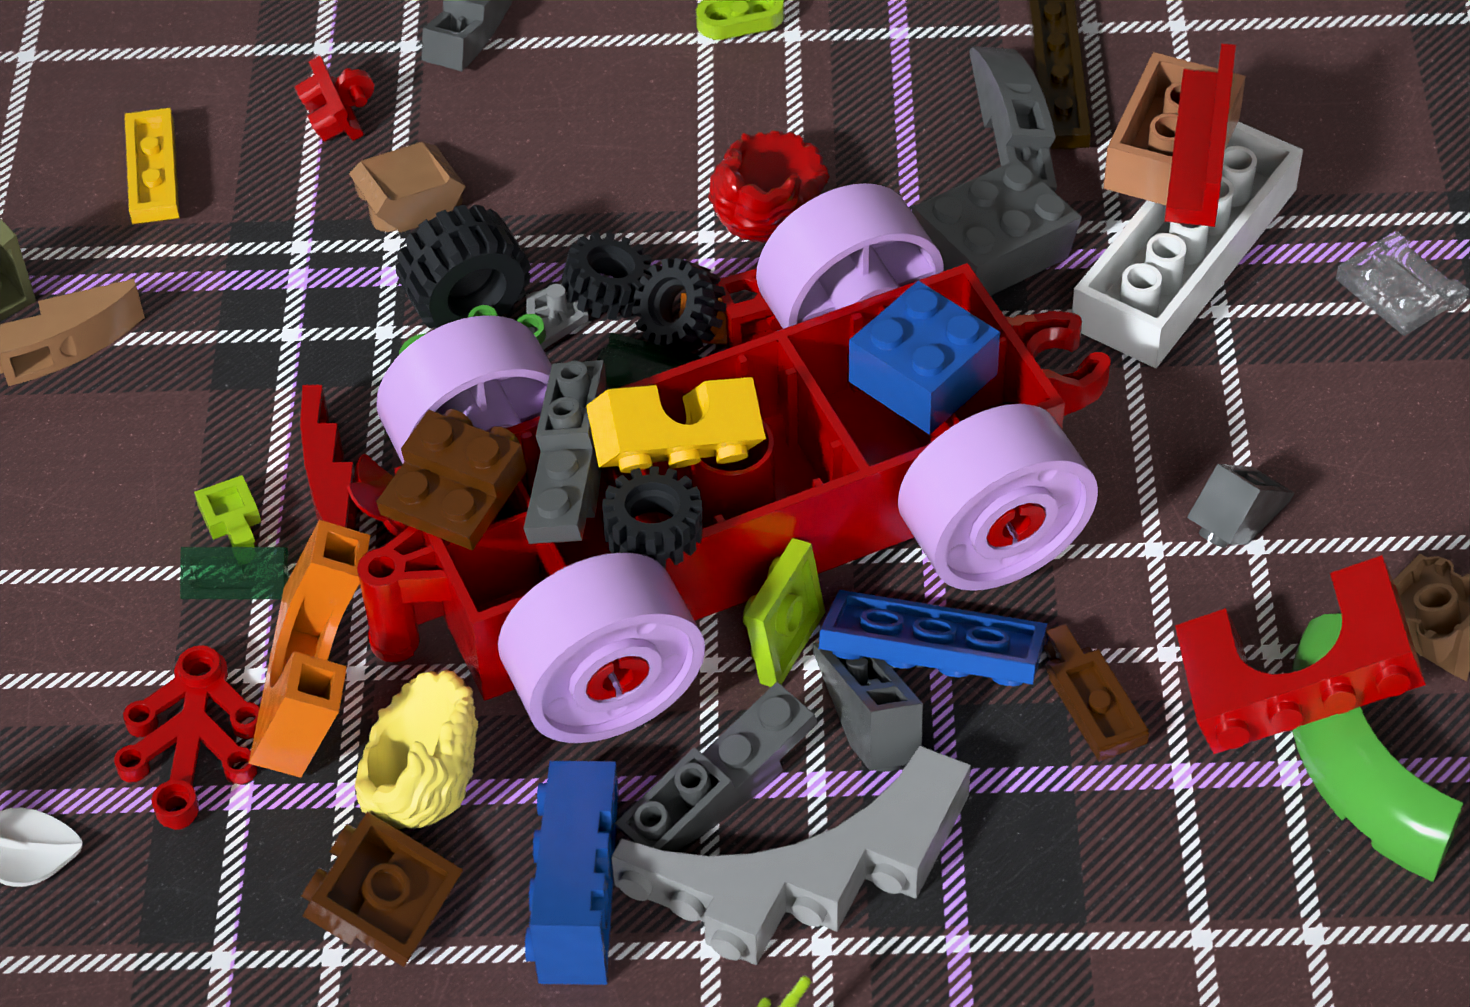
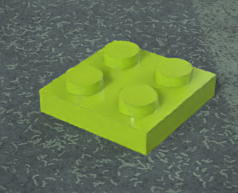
[743,538,825,687]

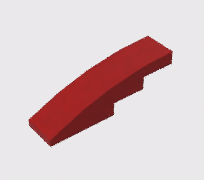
[300,385,358,530]

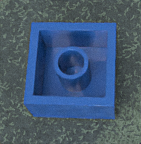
[849,280,1000,435]

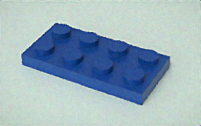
[818,590,1047,686]

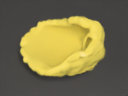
[354,670,478,829]

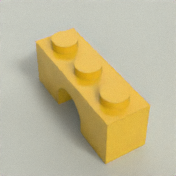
[586,377,766,473]

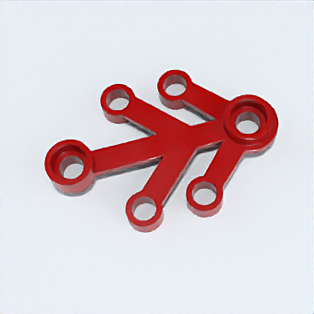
[114,645,260,830]

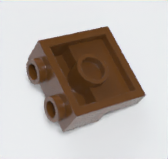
[376,409,527,551]
[301,811,463,967]

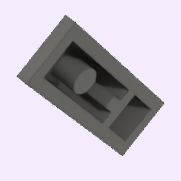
[813,642,923,772]

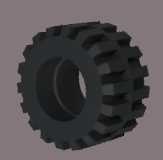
[395,204,531,329]

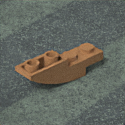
[0,279,145,387]

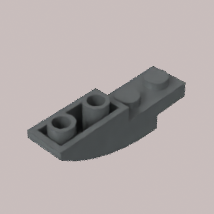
[969,46,1057,192]
[524,360,606,544]
[615,682,818,852]

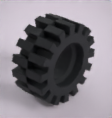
[561,232,653,320]
[633,258,726,352]
[603,467,703,568]

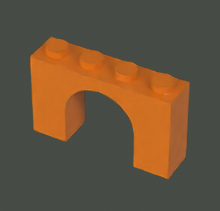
[249,520,371,778]

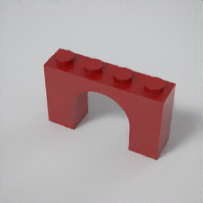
[1175,555,1426,754]

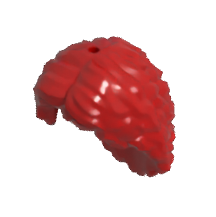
[708,130,830,243]

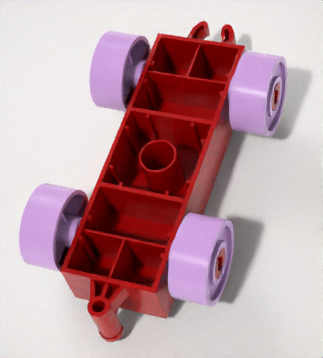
[357,183,1111,743]

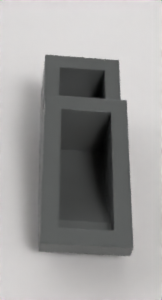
[421,0,513,71]

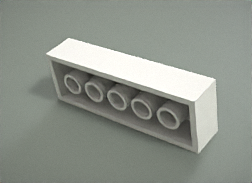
[1072,122,1303,368]

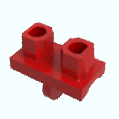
[294,55,374,142]

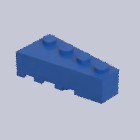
[525,761,619,985]

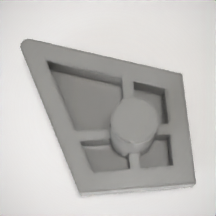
[526,284,589,350]

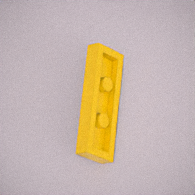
[125,108,179,224]

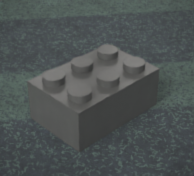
[912,159,1082,296]

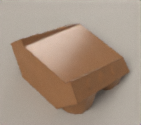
[349,142,465,233]
[1393,554,1470,681]

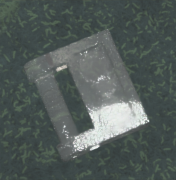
[1336,232,1469,336]

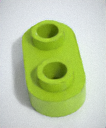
[696,0,784,40]

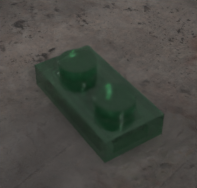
[180,547,288,600]

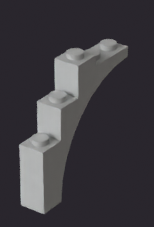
[612,746,971,965]

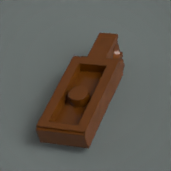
[1044,624,1149,762]

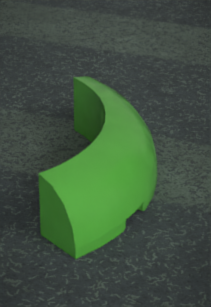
[1291,614,1463,882]

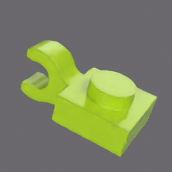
[194,475,262,566]

